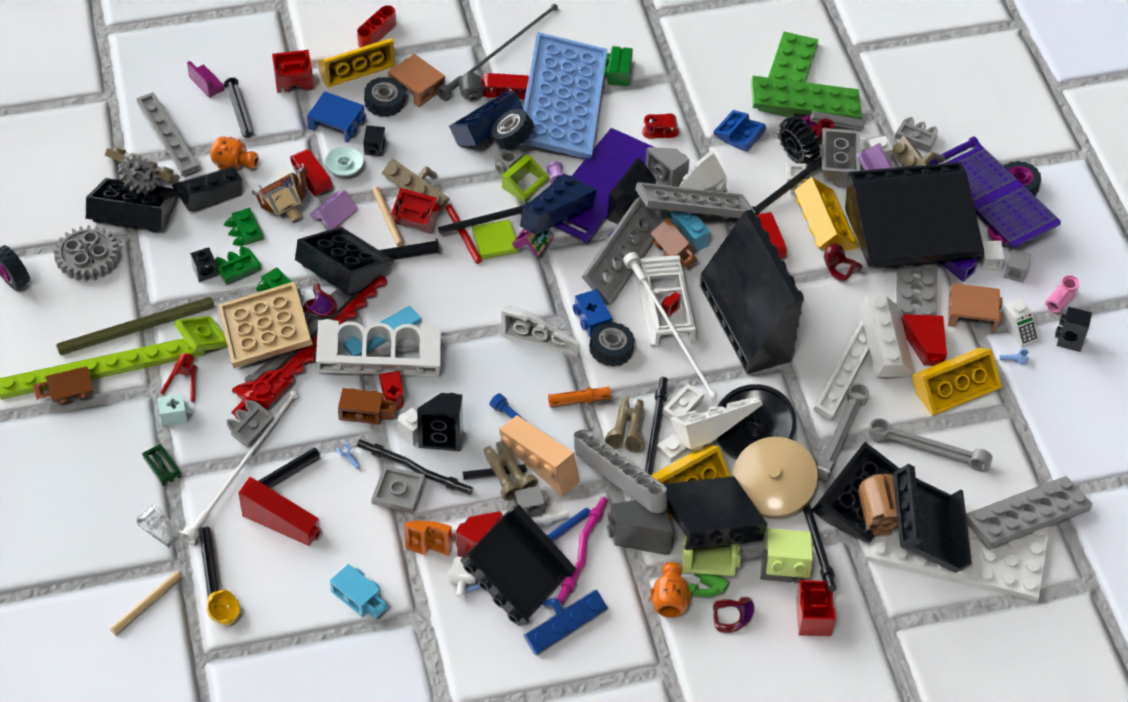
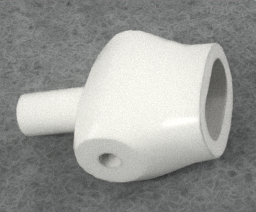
[448,557,477,598]

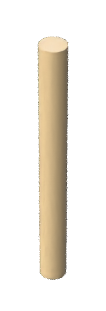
[372,187,404,247]
[110,571,182,635]

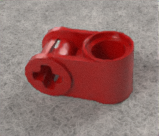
[642,113,679,139]
[379,370,404,410]

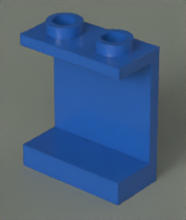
[307,91,366,143]

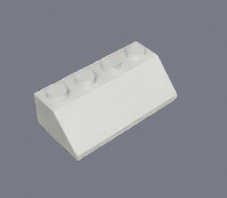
[860,295,915,378]

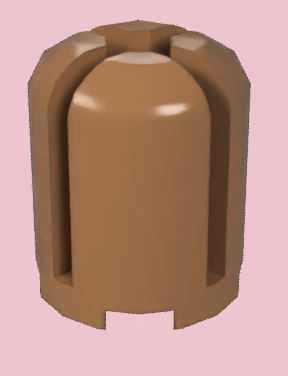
[858,474,898,536]

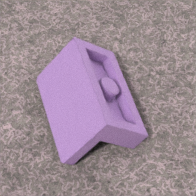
[857,143,893,170]
[310,190,357,230]

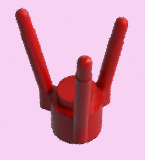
[160,353,197,402]

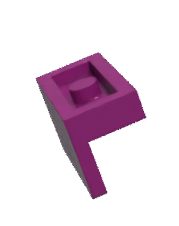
[187,61,225,98]

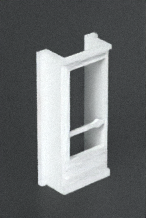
[636,255,698,347]

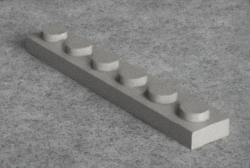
[136,92,200,177]

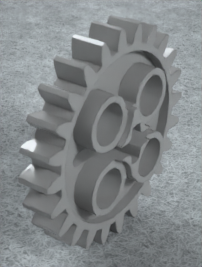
[54,225,120,280]

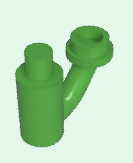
[688,573,730,599]

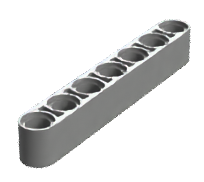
[573,429,667,513]

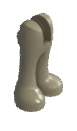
[605,397,644,453]
[484,441,538,501]

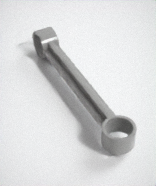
[817,383,869,482]
[868,418,993,472]

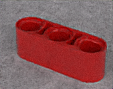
[357,5,396,48]
[482,73,529,100]
[290,149,333,196]
[756,212,787,259]

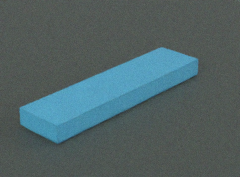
[343,305,421,356]

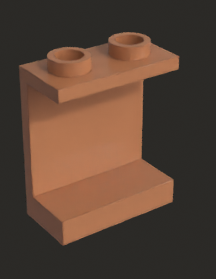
[388,54,445,107]
[948,283,1003,332]

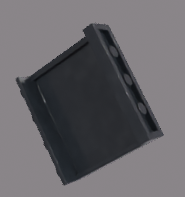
[893,464,972,573]
[663,476,768,550]
[459,504,576,625]

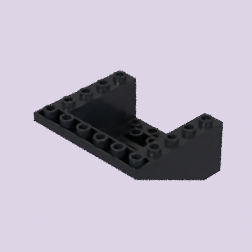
[845,162,984,267]
[699,209,804,375]

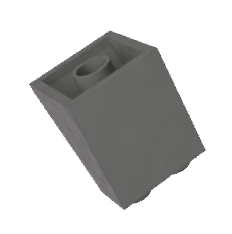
[607,500,673,555]

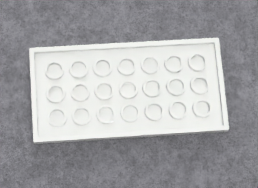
[866,506,1050,601]

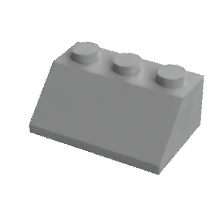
[822,128,860,187]

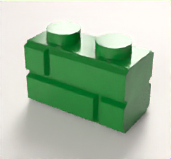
[604,46,633,87]

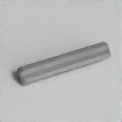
[810,111,864,131]

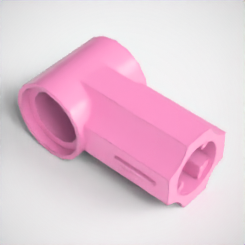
[1045,275,1079,313]

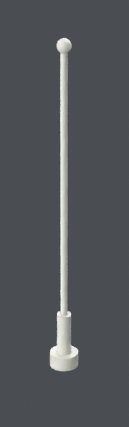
[623,252,717,400]
[180,391,298,545]

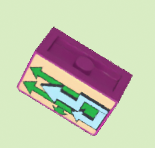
[512,228,554,257]

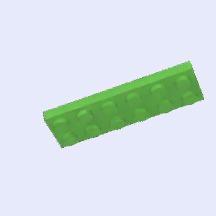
[758,31,819,117]
[751,75,862,119]

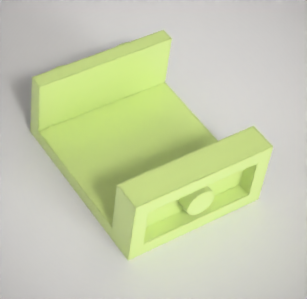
[765,528,812,578]
[682,534,741,576]

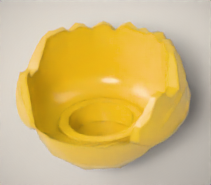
[206,590,241,625]

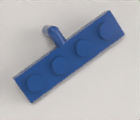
[523,589,608,654]

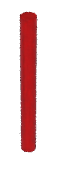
[445,204,482,264]

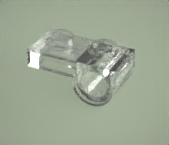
[136,503,183,548]

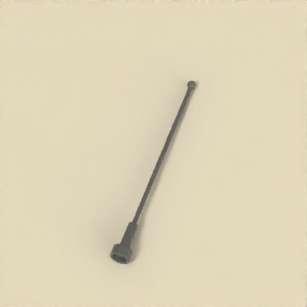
[436,4,558,100]

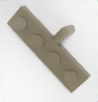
[892,136,945,167]
[104,146,180,183]
[381,158,450,214]

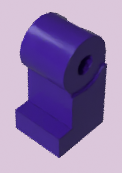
[939,258,978,282]

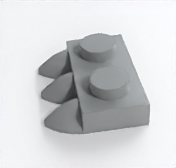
[895,117,938,152]
[226,400,274,448]

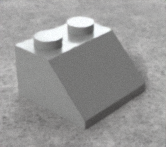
[645,147,690,187]

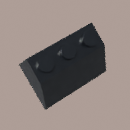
[607,158,656,224]
[172,167,242,211]
[417,393,463,452]

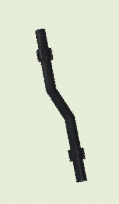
[357,439,473,495]

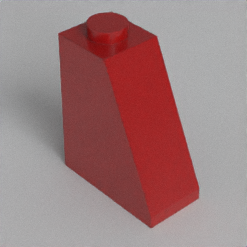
[902,314,947,366]

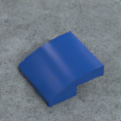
[713,110,766,151]

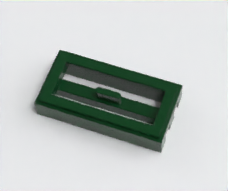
[142,444,182,486]

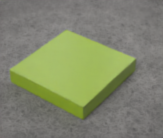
[472,220,519,260]
[174,316,228,352]

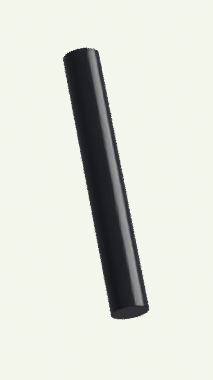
[462,464,526,480]

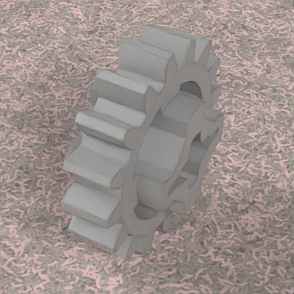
[118,155,160,195]

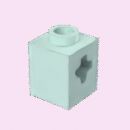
[158,394,190,426]

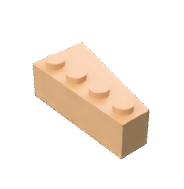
[499,415,580,496]

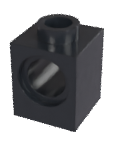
[363,125,386,156]
[190,247,218,282]

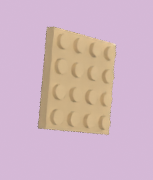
[218,281,313,368]

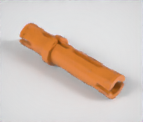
[548,386,611,407]

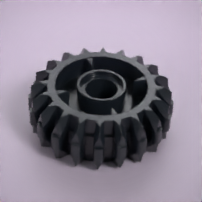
[777,116,821,165]

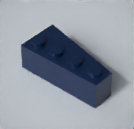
[449,91,523,147]
[520,173,597,234]

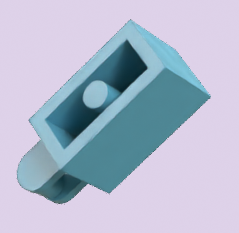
[669,211,710,254]
[330,564,388,619]

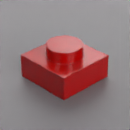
[661,292,681,318]

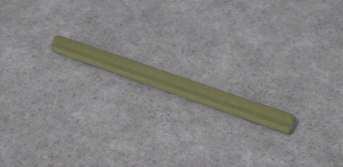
[56,296,214,355]

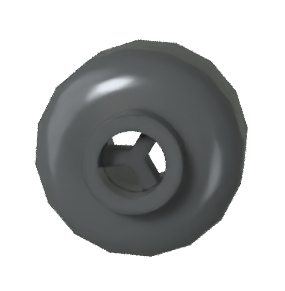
[459,72,484,101]

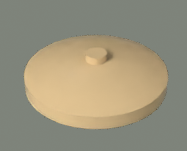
[733,437,818,519]

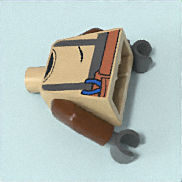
[252,163,307,222]

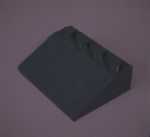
[85,178,178,232]
[295,227,394,294]
[812,442,900,543]

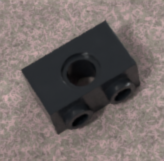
[1055,306,1092,352]

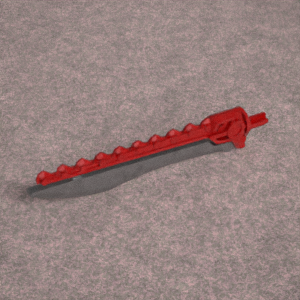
[231,274,387,420]

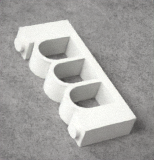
[316,319,441,377]

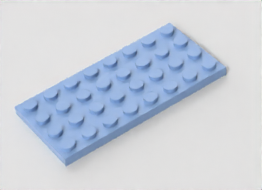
[523,32,608,159]

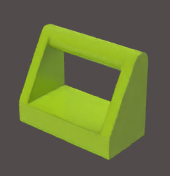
[502,154,549,202]

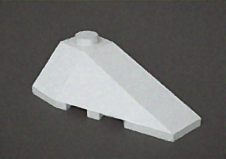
[657,151,727,218]
[501,306,579,358]
[670,398,762,450]

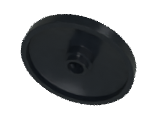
[716,384,797,460]

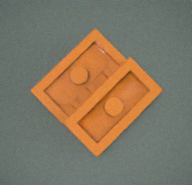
[404,521,452,556]

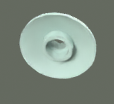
[325,147,363,176]

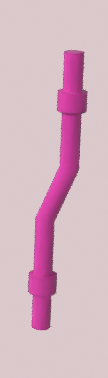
[557,497,608,605]

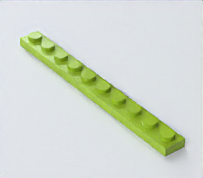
[0,338,205,399]

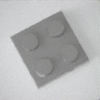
[371,465,425,514]

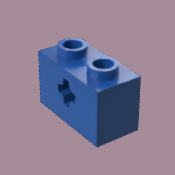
[572,289,612,337]

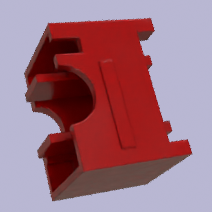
[272,49,314,93]
[391,188,441,234]
[796,580,836,636]

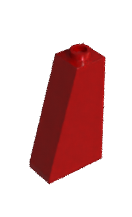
[238,477,321,546]

